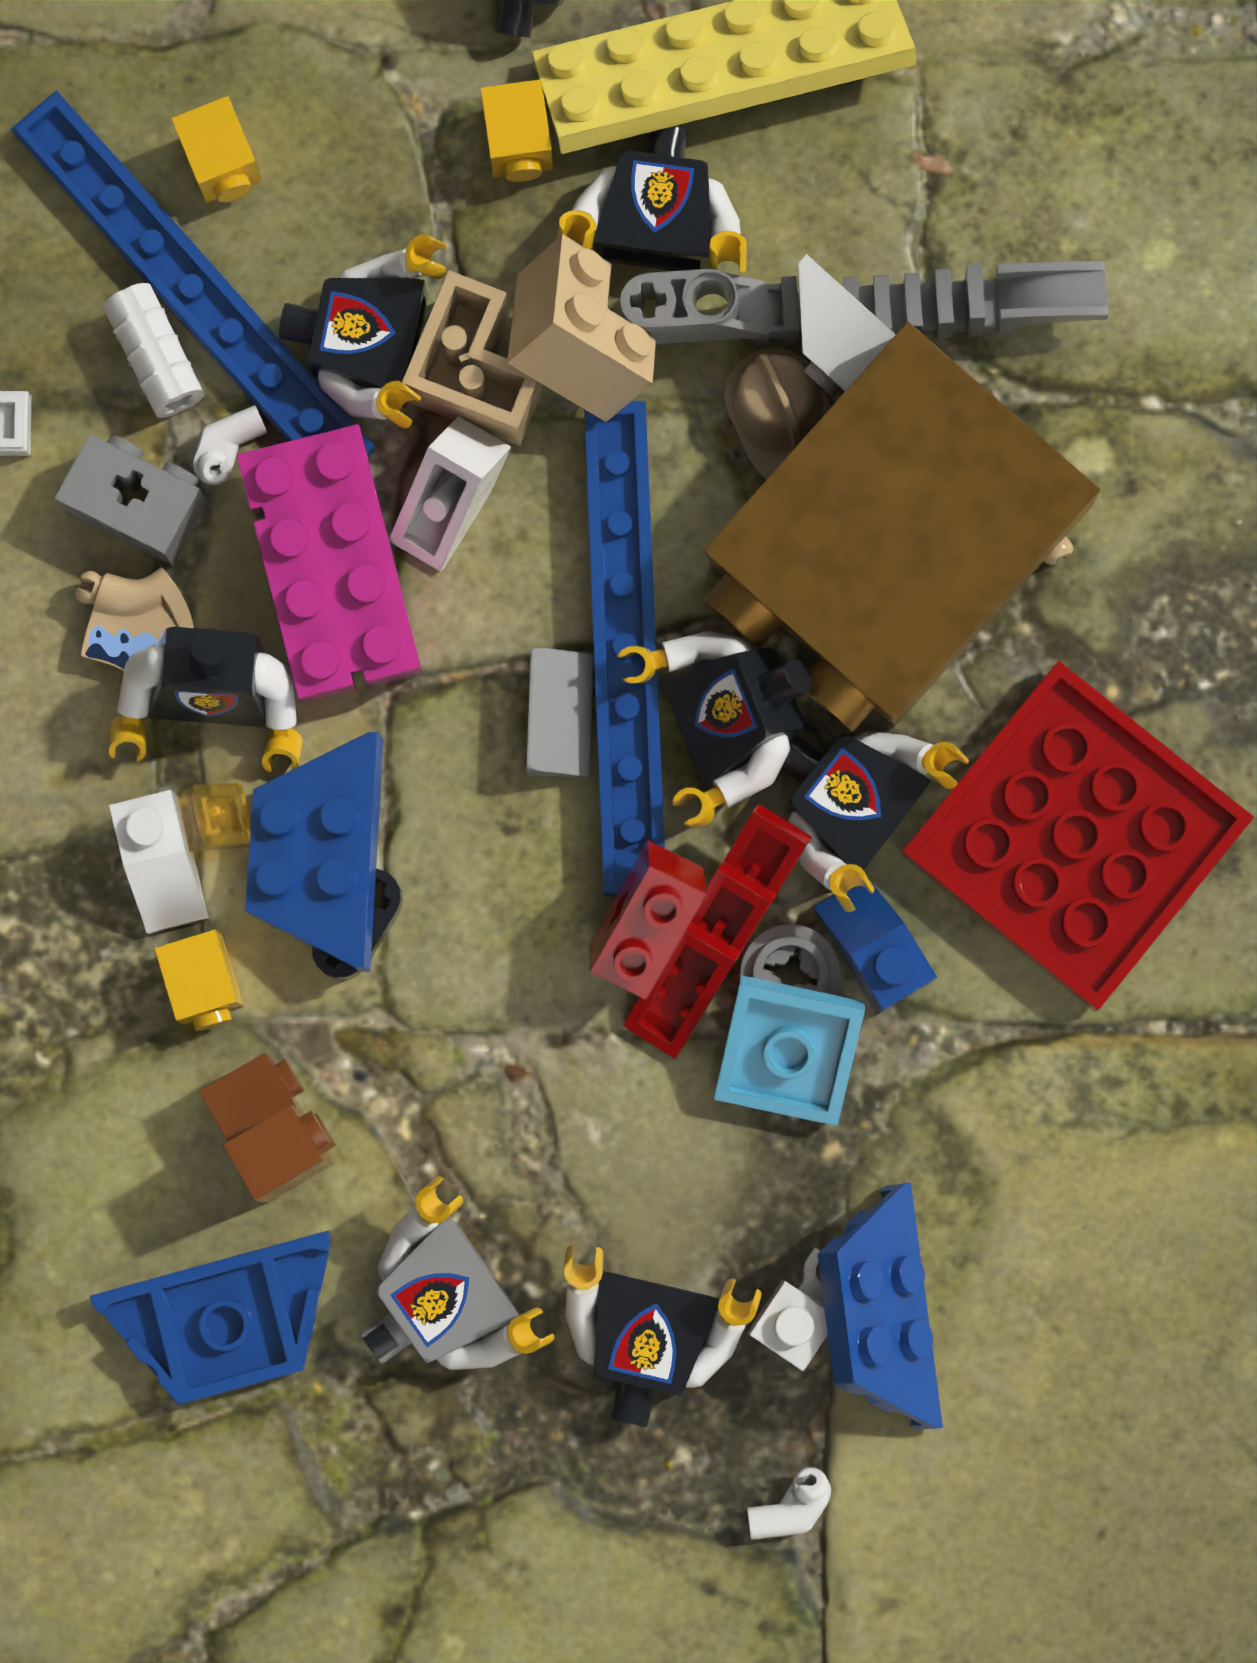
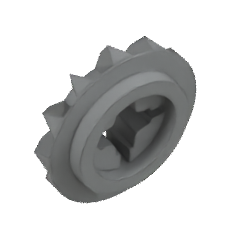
[740,924,841,995]

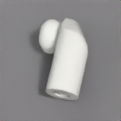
[193,405,267,485]
[747,1467,831,1540]

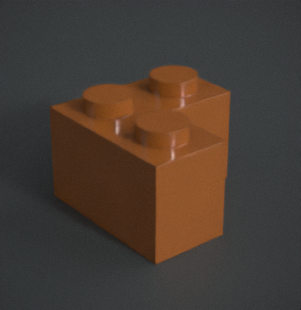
[198,1052,336,1203]

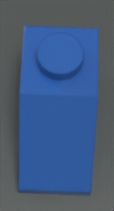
[813,878,937,1015]

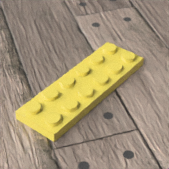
[532,0,916,154]

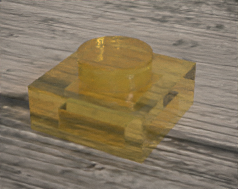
[178,782,251,852]

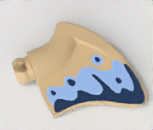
[75,567,194,672]

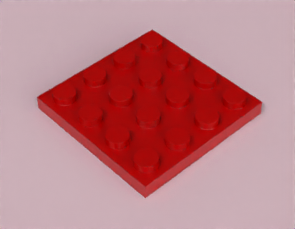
[900,660,1254,1012]

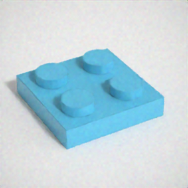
[714,975,865,1126]

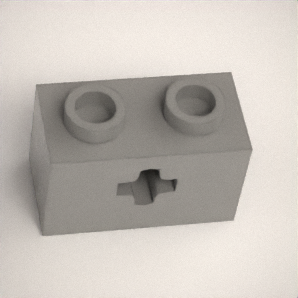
[54,433,207,566]

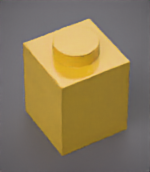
[481,79,553,182]
[171,96,262,203]
[154,929,244,1031]

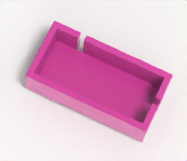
[236,424,423,703]

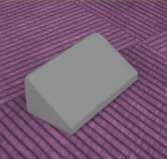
[526,647,594,778]

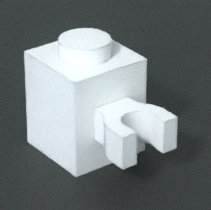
[747,1248,828,1371]

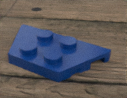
[245,732,383,972]
[817,1183,943,1430]
[90,1231,332,1405]

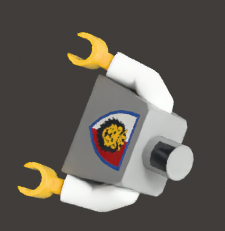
[360,1176,554,1370]

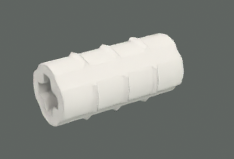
[103,283,204,418]

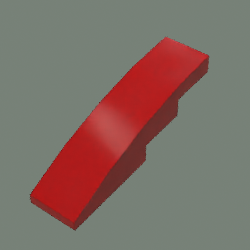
[623,804,812,1059]

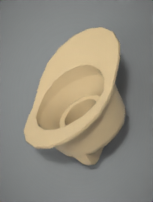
[724,348,832,479]

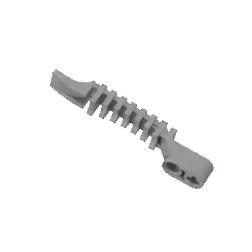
[620,261,1108,347]

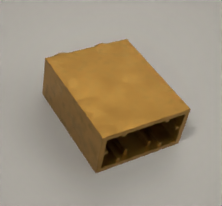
[703,321,1100,732]

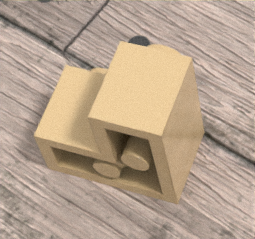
[507,234,656,422]
[402,270,543,446]

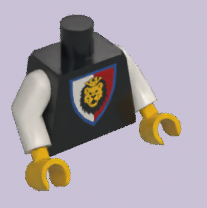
[556,126,747,273]
[279,234,446,429]
[109,627,303,772]
[617,631,812,829]
[781,731,969,912]
[564,1246,762,1427]

